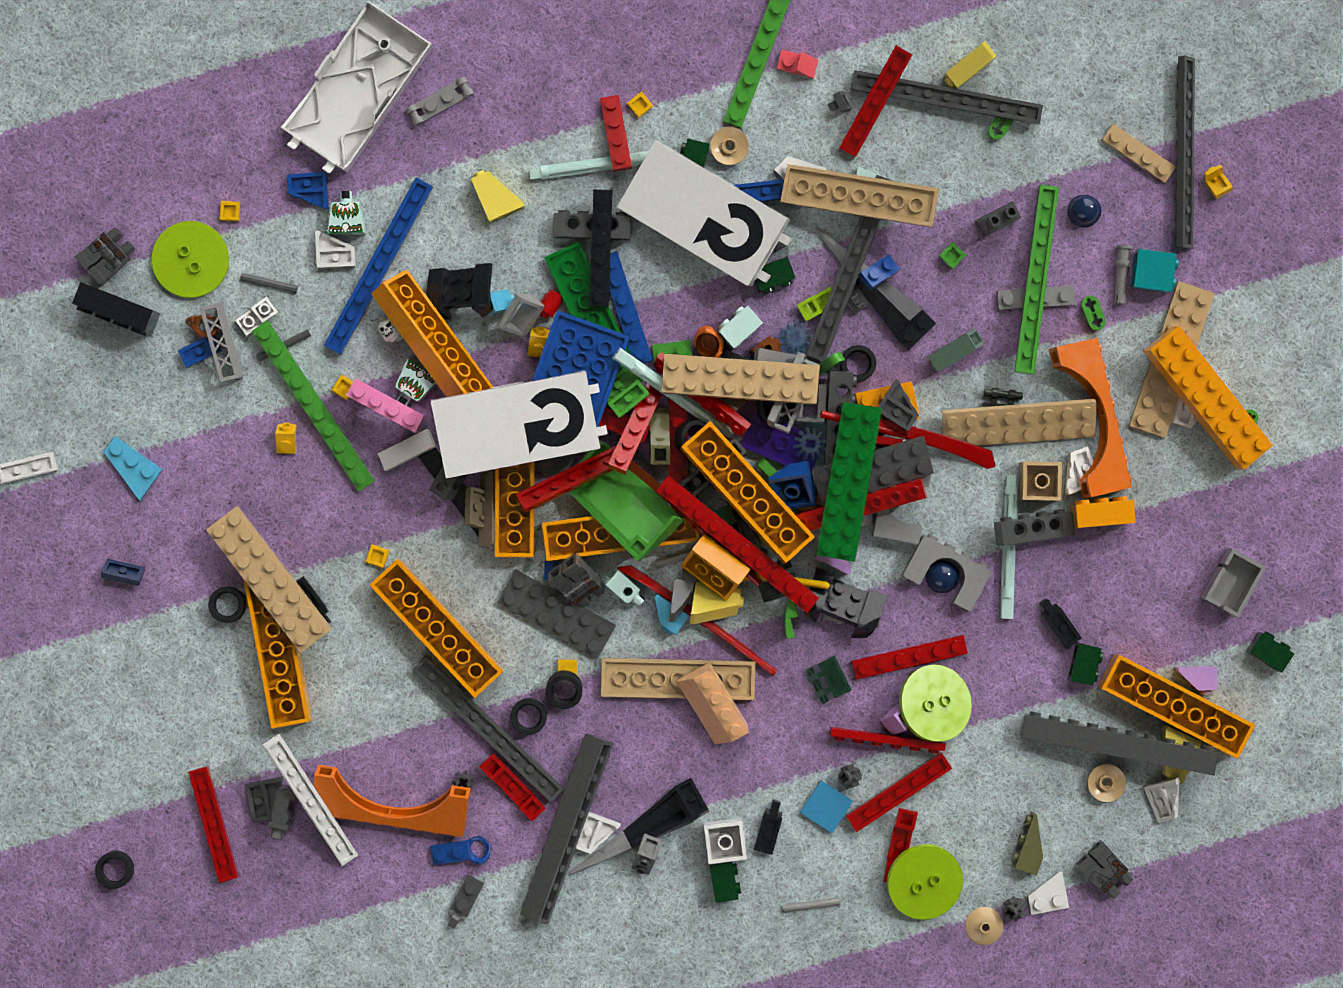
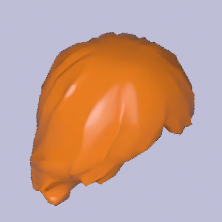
[694,325,724,358]

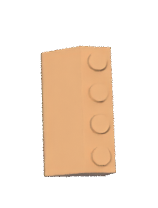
[676,662,749,744]

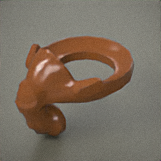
[185,314,220,338]

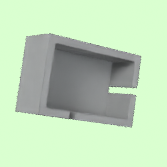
[1200,548,1266,618]

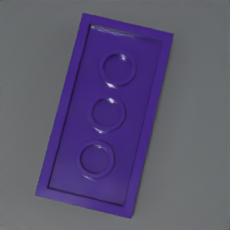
[740,411,825,472]

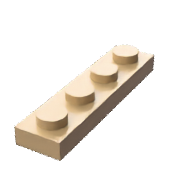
[1102,124,1176,183]

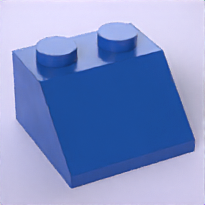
[768,461,817,509]

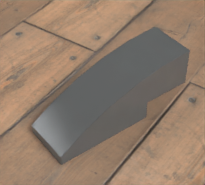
[669,568,697,622]

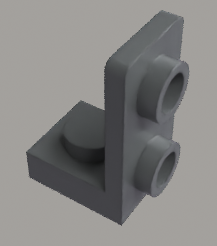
[631,833,662,874]

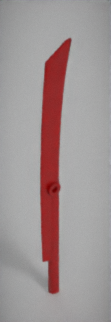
[820,410,996,469]
[628,460,762,587]
[617,565,777,676]

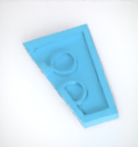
[104,436,163,501]

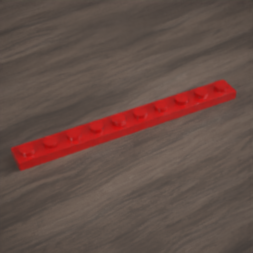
[656,475,819,613]

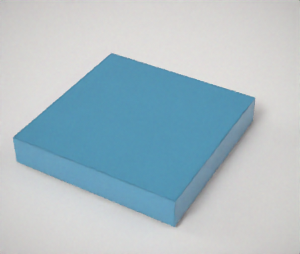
[800,780,853,833]

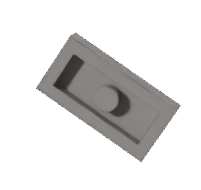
[497,293,545,337]
[795,384,828,423]

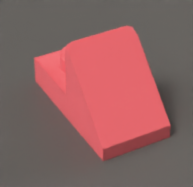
[777,50,818,79]

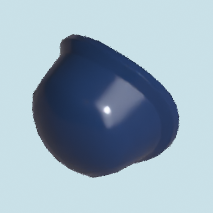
[1067,195,1102,228]
[926,560,960,593]

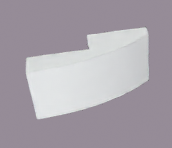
[235,297,278,337]

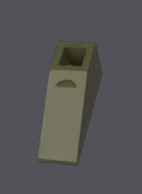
[650,408,670,465]
[1011,811,1043,876]

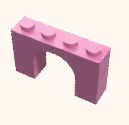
[346,378,428,434]

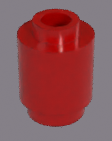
[540,289,563,319]

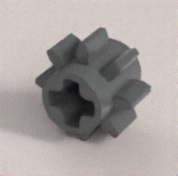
[838,764,862,789]
[452,770,476,792]
[1003,896,1027,922]

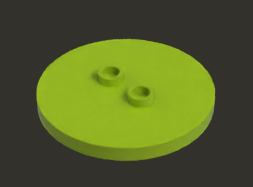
[152,221,230,298]
[899,665,972,742]
[887,844,963,920]

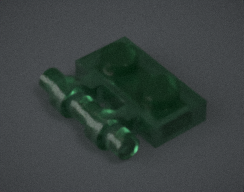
[805,655,852,704]

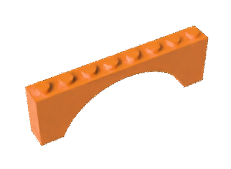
[1048,338,1132,498]
[313,765,471,837]

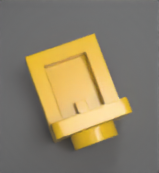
[1204,165,1233,199]
[527,327,550,358]
[275,423,297,454]

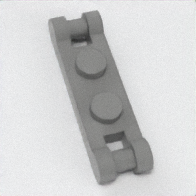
[405,76,474,127]

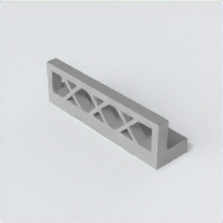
[200,302,243,383]
[767,352,819,434]

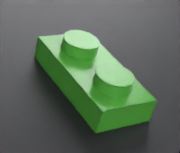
[652,340,692,362]

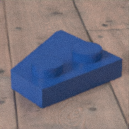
[287,172,329,210]

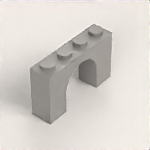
[869,474,931,544]
[901,533,992,612]

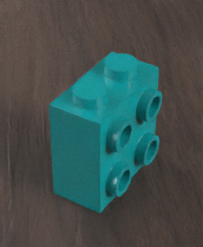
[1130,249,1179,294]

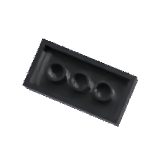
[72,282,161,336]

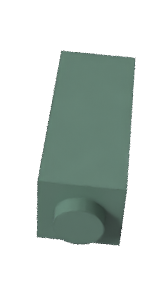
[928,328,985,373]

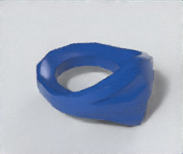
[469,836,491,864]

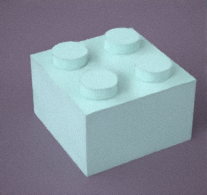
[718,306,763,351]

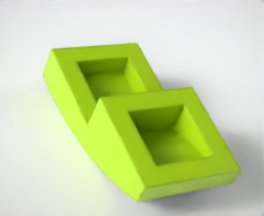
[797,287,832,322]

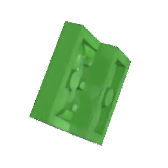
[607,368,650,418]
[783,598,798,639]

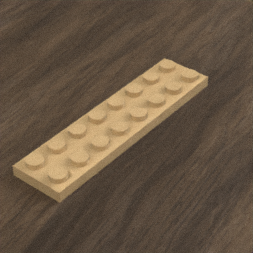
[780,164,940,228]
[1129,281,1215,438]
[661,354,820,405]
[942,399,1096,446]
[206,506,332,653]
[601,658,755,700]

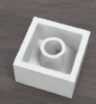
[703,818,747,864]

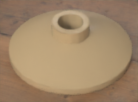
[710,127,749,165]
[1087,764,1126,802]
[965,907,1003,945]

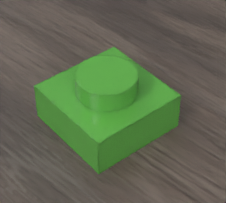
[938,242,966,269]

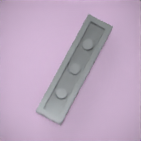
[997,286,1075,310]

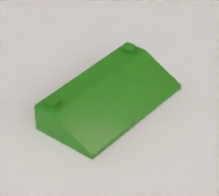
[569,441,684,562]

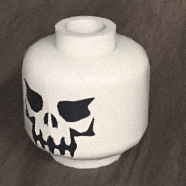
[378,315,403,344]

